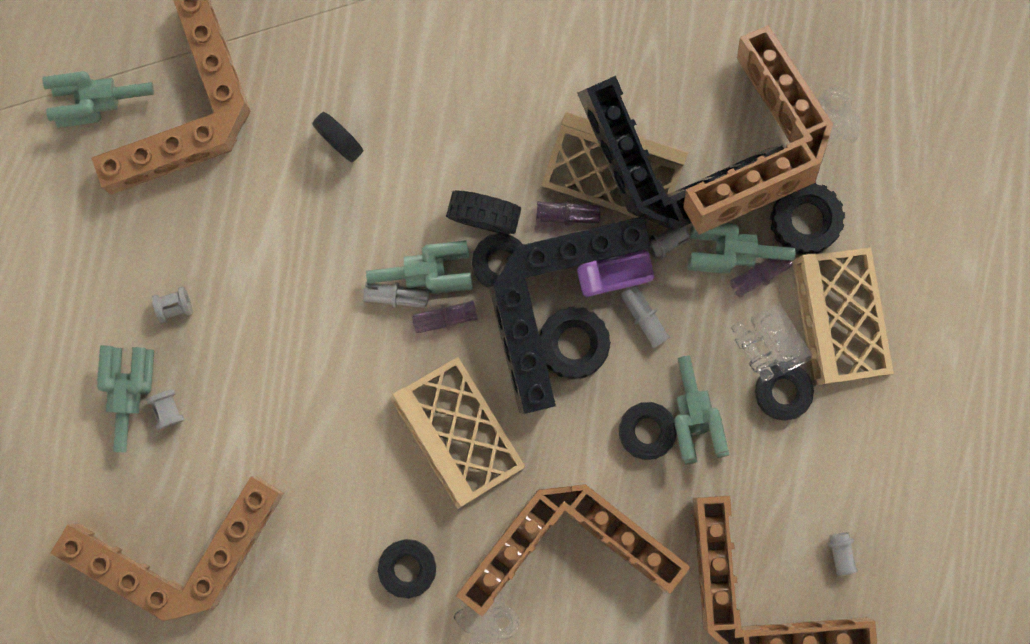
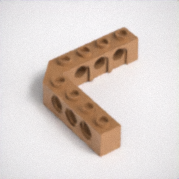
[91,0,251,195]
[684,25,833,235]
[50,476,284,621]
[456,484,691,617]
[692,495,877,644]

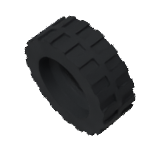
[770,182,845,255]
[446,190,521,234]
[539,306,611,380]

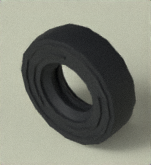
[312,111,364,162]
[472,233,523,288]
[755,362,814,421]
[619,402,677,460]
[377,539,437,599]

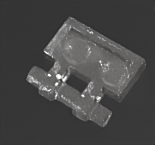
[731,302,812,382]

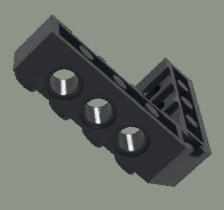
[577,76,784,229]
[489,216,651,414]

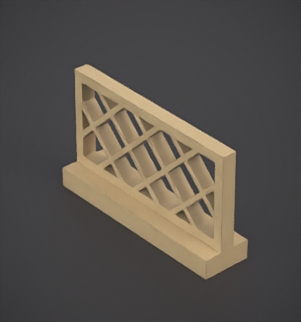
[541,112,688,226]
[792,247,894,386]
[390,357,525,509]

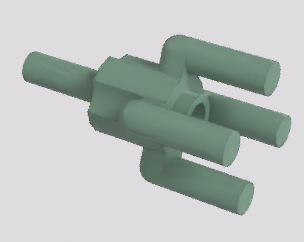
[42,71,154,128]
[687,223,795,274]
[366,240,473,294]
[97,345,154,452]
[674,355,730,465]

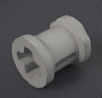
[152,287,193,324]
[146,389,185,430]

